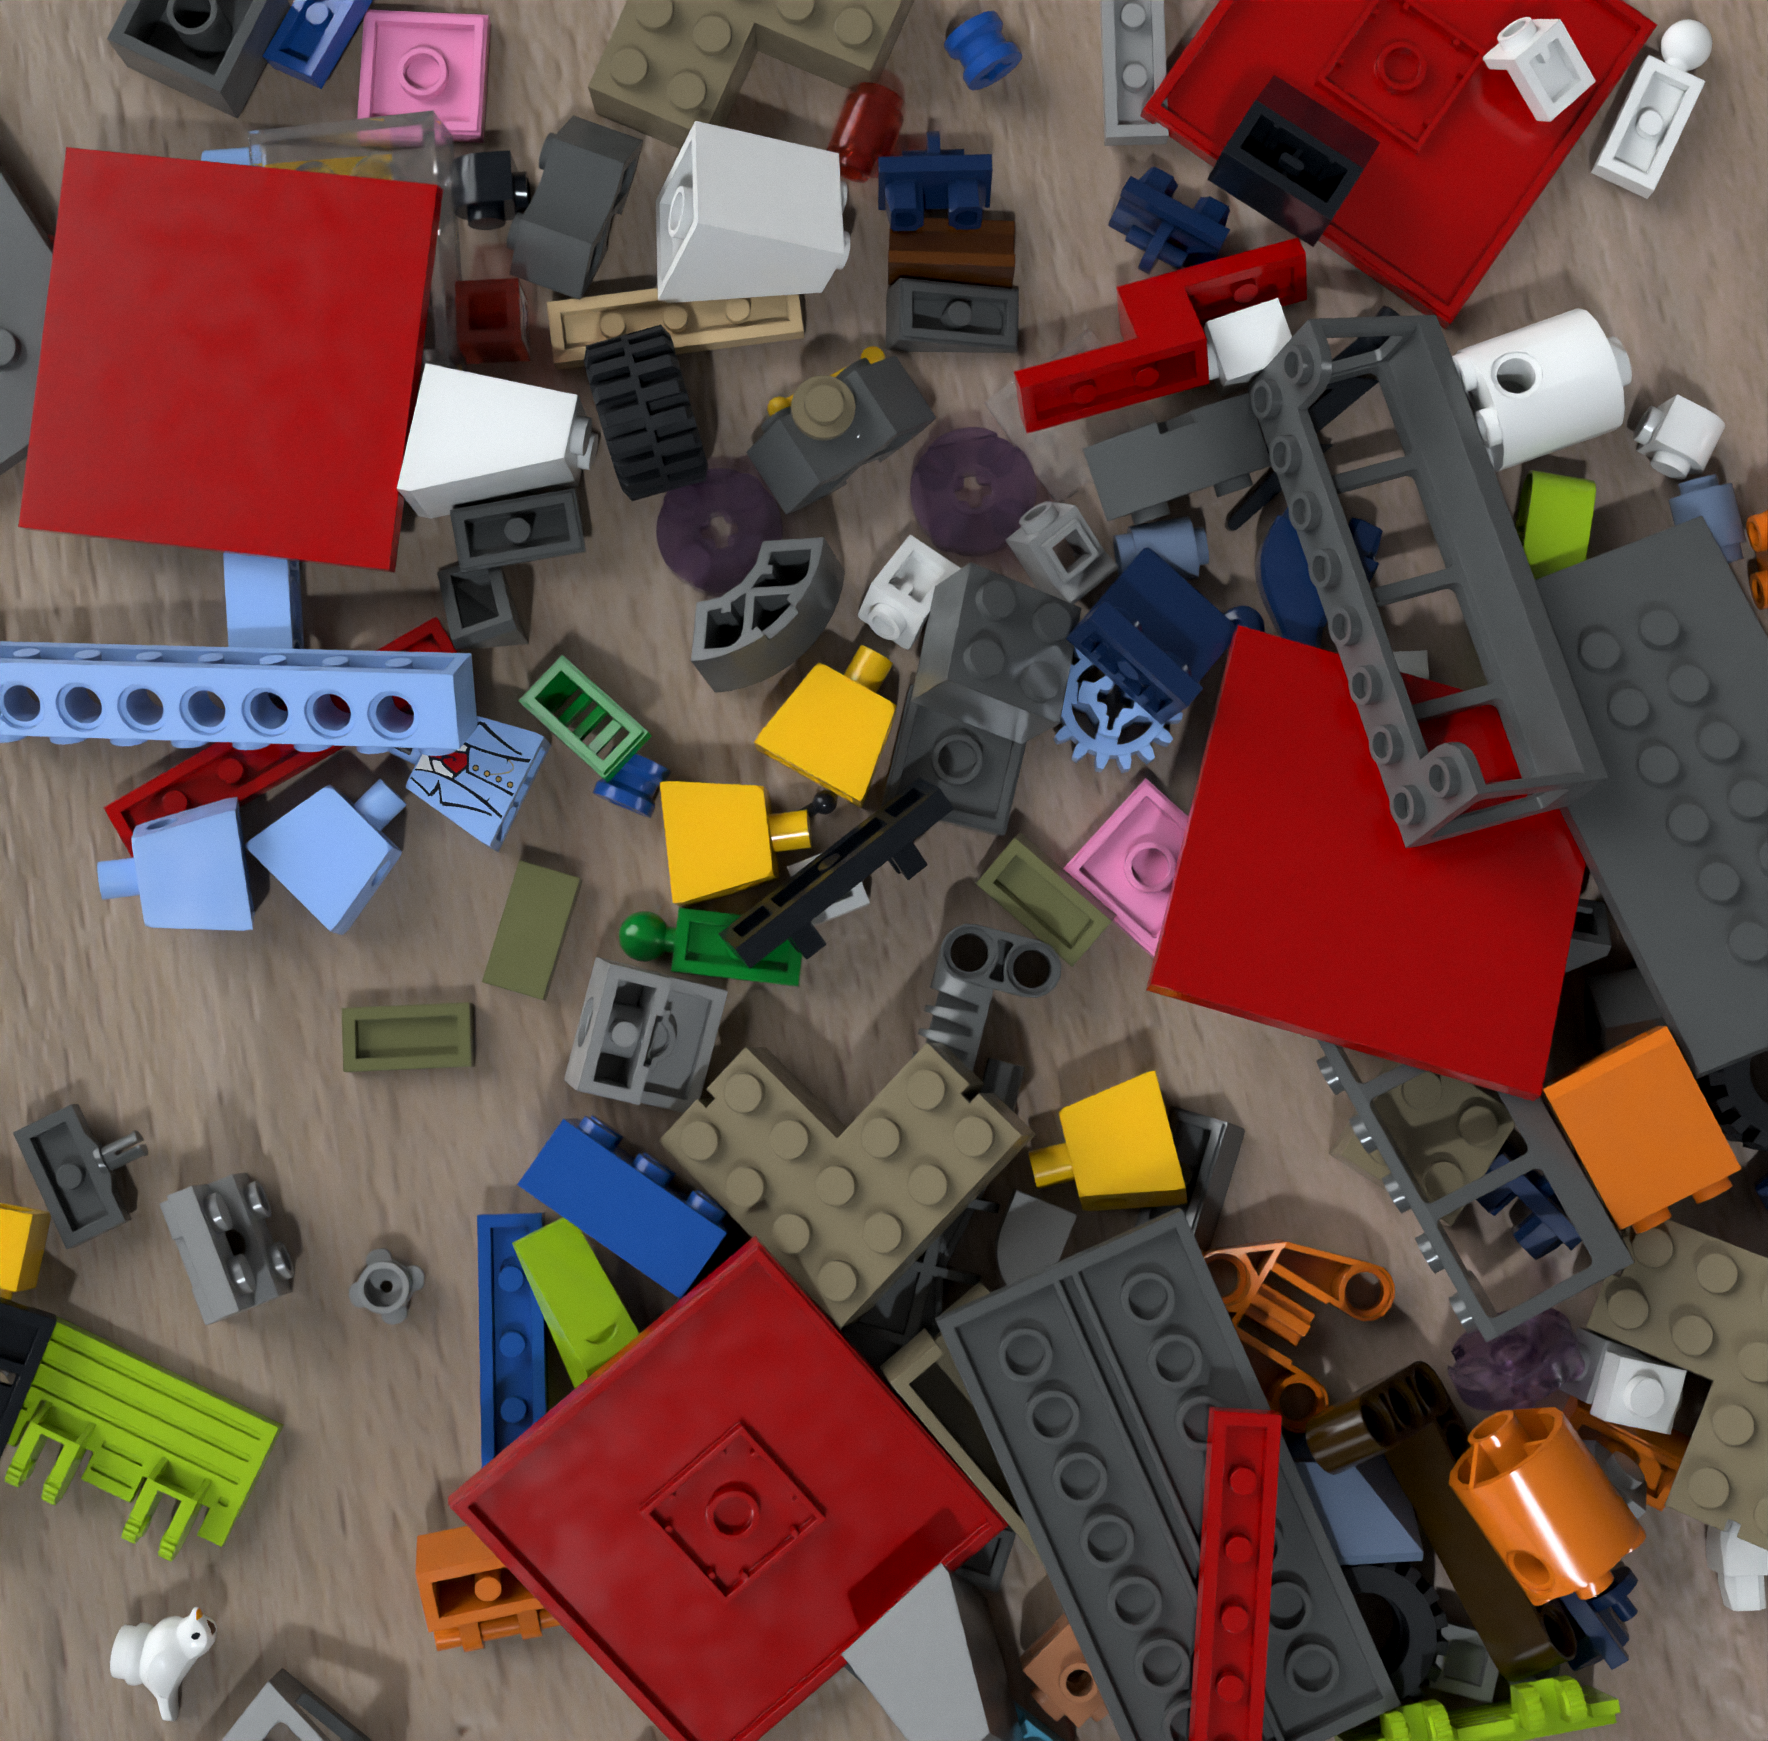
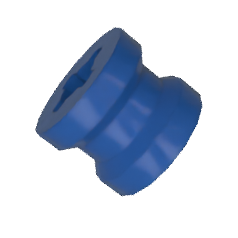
[944,11,1022,91]
[592,746,671,818]

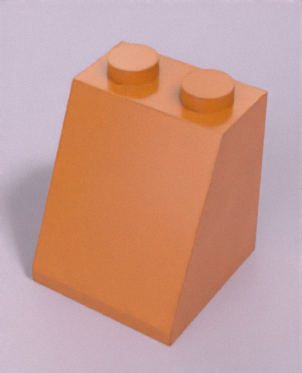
[1542,1025,1742,1234]

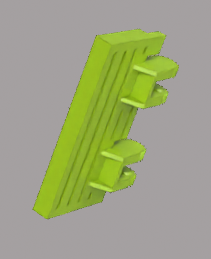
[4,1316,284,1562]
[1334,1675,1621,1741]

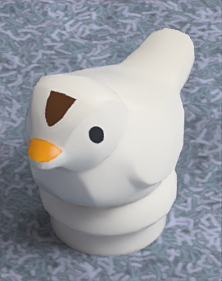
[110,1607,217,1721]

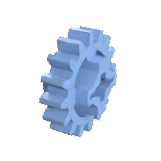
[1053,647,1183,773]

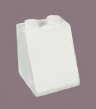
[656,121,850,303]
[397,363,598,519]

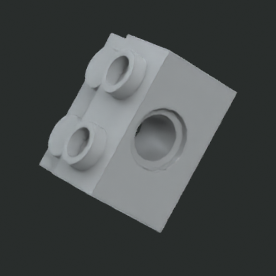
[564,957,728,1113]
[159,1173,294,1326]

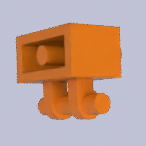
[415,1526,560,1653]

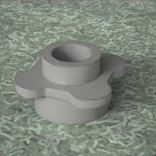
[349,1248,425,1325]

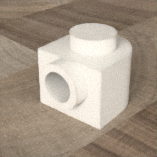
[1632,394,1725,480]

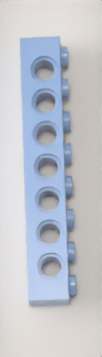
[0,641,478,756]

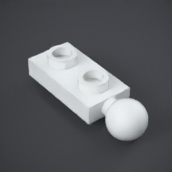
[1591,19,1712,199]

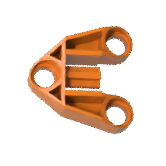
[1202,1239,1395,1433]

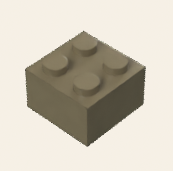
[1329,1060,1516,1227]

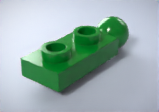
[619,908,803,987]

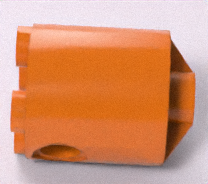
[1448,1407,1646,1606]

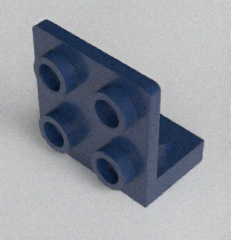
[1066,548,1237,725]

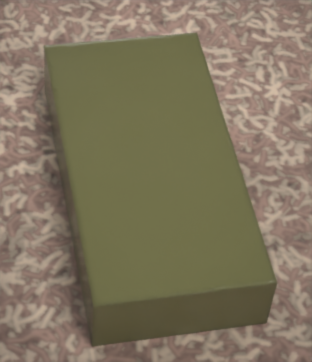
[976,832,1117,967]
[482,860,583,1001]
[341,1002,475,1072]

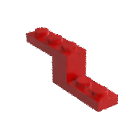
[1014,237,1307,434]

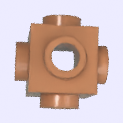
[1019,1613,1109,1728]

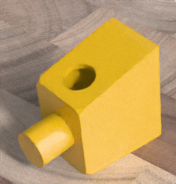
[754,645,897,808]
[660,781,812,907]
[1028,1071,1187,1211]

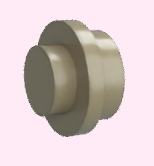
[791,375,856,441]

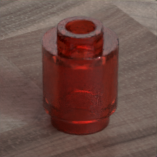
[826,82,904,183]

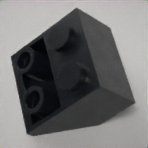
[1207,75,1380,247]

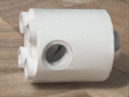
[1452,308,1632,472]

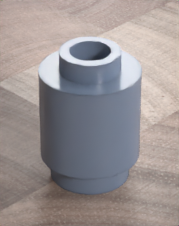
[1668,474,1747,563]
[1113,516,1209,581]

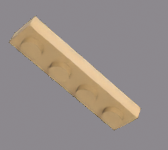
[546,288,804,370]

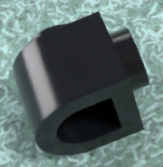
[452,150,531,230]

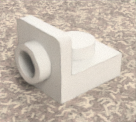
[1483,17,1596,122]
[858,535,961,650]

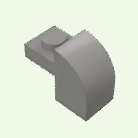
[995,1189,1077,1285]

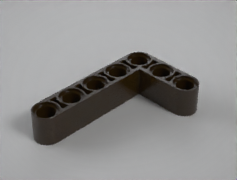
[1305,1361,1577,1683]

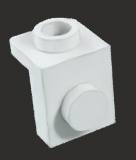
[1590,1350,1687,1435]

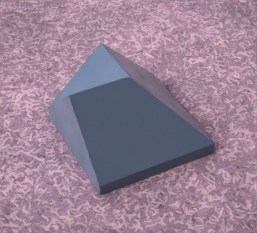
[1287,1433,1424,1565]

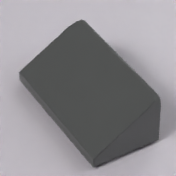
[450,488,586,573]
[1135,1106,1245,1251]

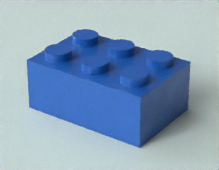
[517,1115,734,1299]

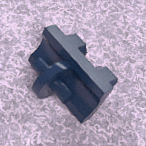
[878,131,993,231]
[1108,166,1230,275]
[1476,1140,1582,1260]
[1557,1566,1638,1671]

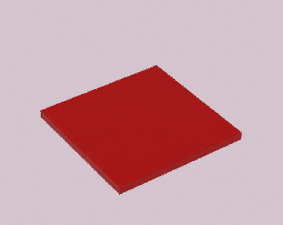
[1140,0,1657,330]
[18,147,443,573]
[1146,625,1586,1101]
[448,1235,1009,1741]

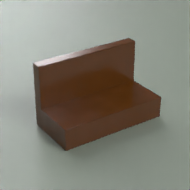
[888,218,1016,289]

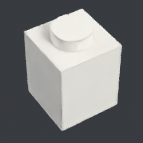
[1203,298,1292,397]

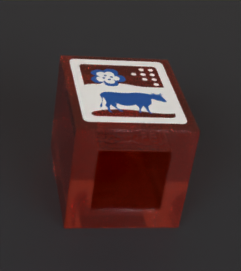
[455,278,531,364]

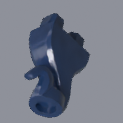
[1223,507,1383,661]

